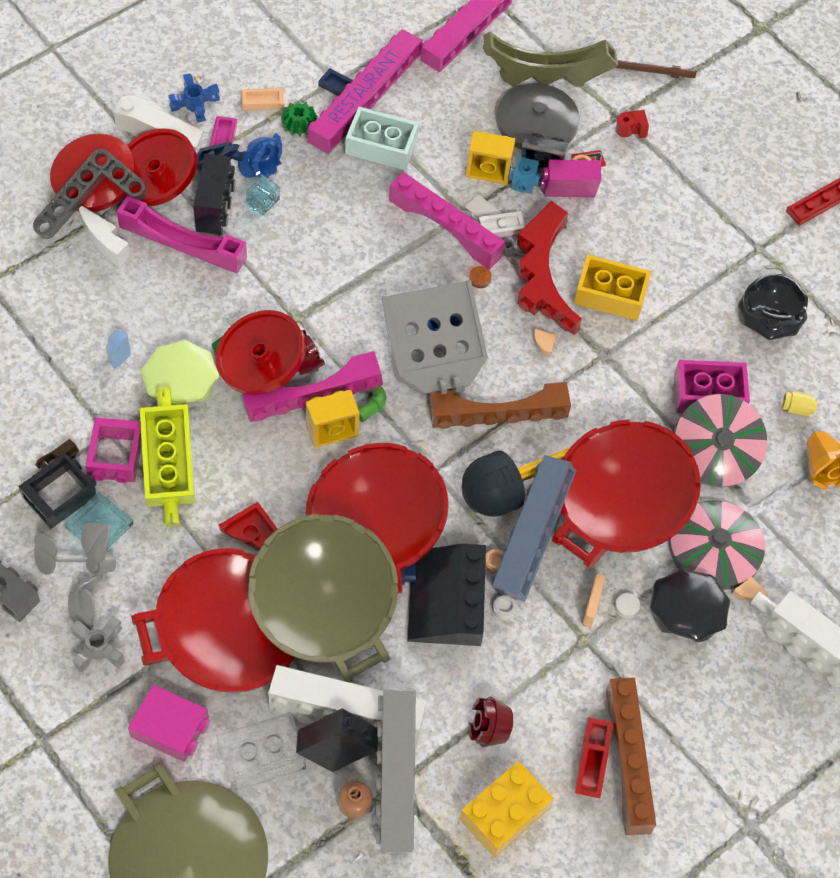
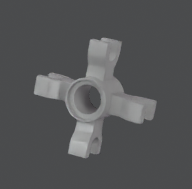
[71,616,125,673]

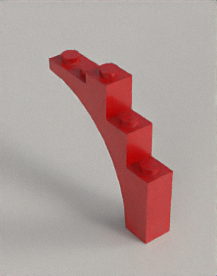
[517,201,582,335]

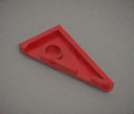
[219,502,278,551]

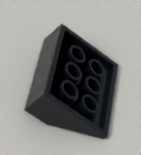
[407,544,486,646]

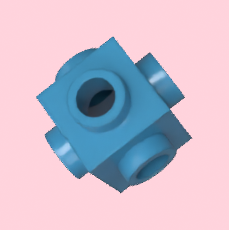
[509,157,541,194]

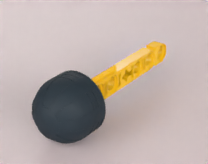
[461,447,571,517]

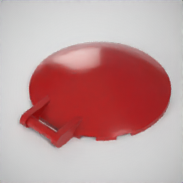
[552,419,701,569]
[306,443,449,594]
[131,548,295,693]

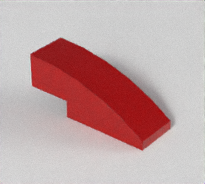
[575,717,614,799]

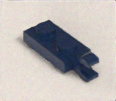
[197,142,247,171]

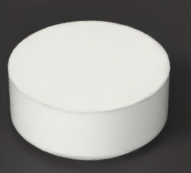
[615,593,640,619]
[493,595,518,621]

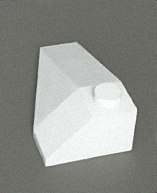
[114,95,203,150]

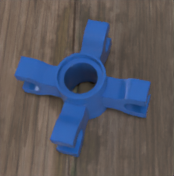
[168,73,220,123]

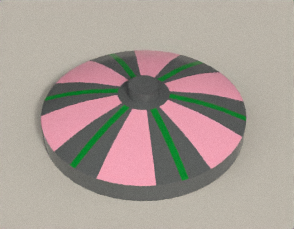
[674,394,768,487]
[669,500,765,590]

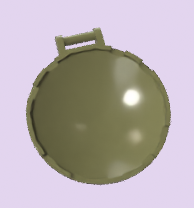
[248,514,398,682]
[108,762,268,878]

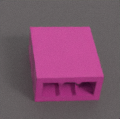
[540,160,602,197]
[128,684,210,762]

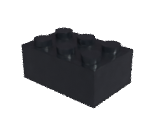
[193,153,236,235]

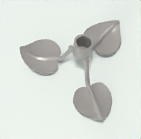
[34,523,116,631]

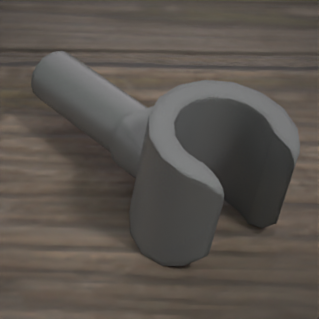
[503,240,526,258]

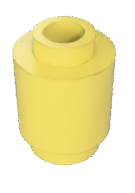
[782,391,817,417]

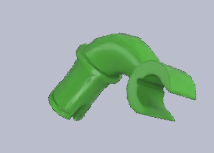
[358,386,387,422]

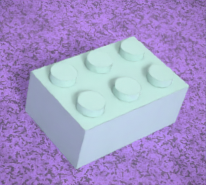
[345,107,419,170]

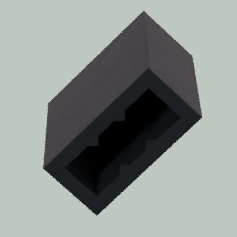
[296,708,378,772]

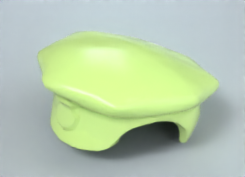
[140,340,219,405]

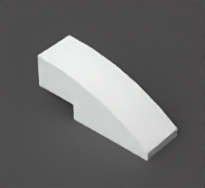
[79,206,130,268]

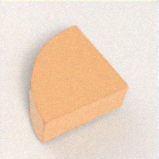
[534,329,557,357]
[732,577,768,600]

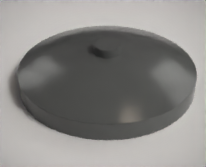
[496,83,580,150]

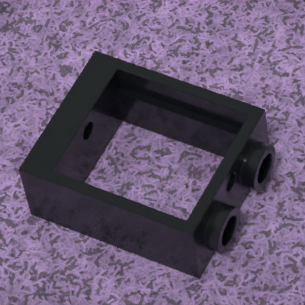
[18,453,97,529]

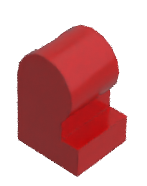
[615,110,649,138]

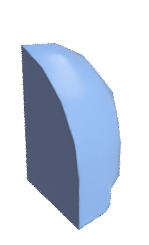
[107,330,131,369]

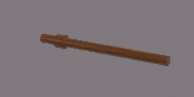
[615,60,697,79]

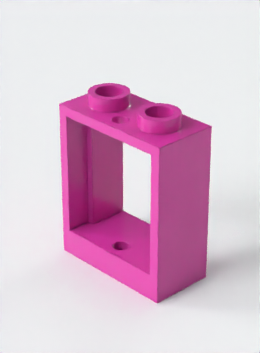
[85,417,142,483]

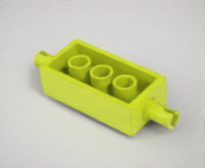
[140,387,195,527]

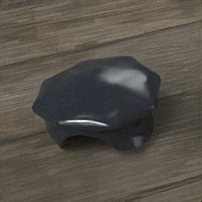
[738,274,808,340]
[650,568,730,642]

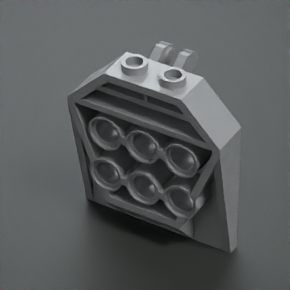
[381,280,488,396]

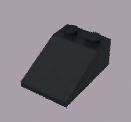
[521,133,568,169]

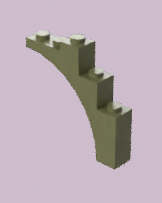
[483,32,618,87]

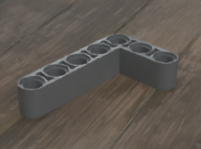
[33,149,147,239]

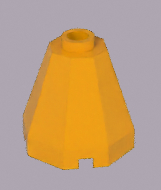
[806,431,840,490]

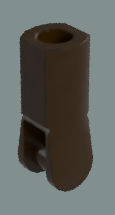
[35,439,79,469]

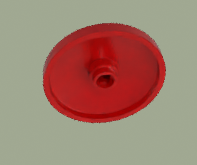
[125,128,198,206]
[50,134,137,212]
[216,310,306,395]

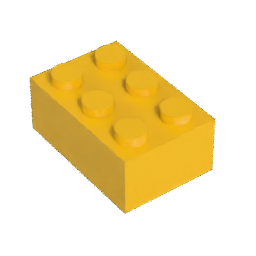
[574,254,652,321]
[459,760,554,858]

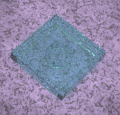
[64,492,134,550]

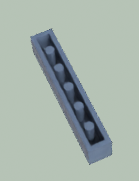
[492,455,577,602]

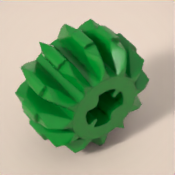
[281,101,317,137]

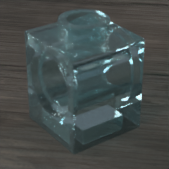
[246,175,280,215]

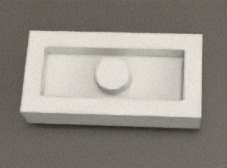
[478,211,525,237]

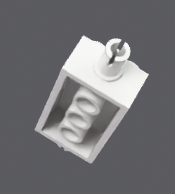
[750,590,840,688]

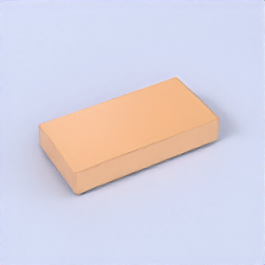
[241,88,284,111]
[582,574,606,628]

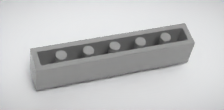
[376,689,416,852]

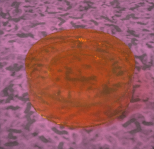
[469,266,492,289]

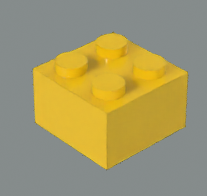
[466,130,516,185]
[306,390,360,448]

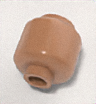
[338,781,372,819]

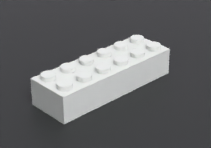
[268,665,426,748]

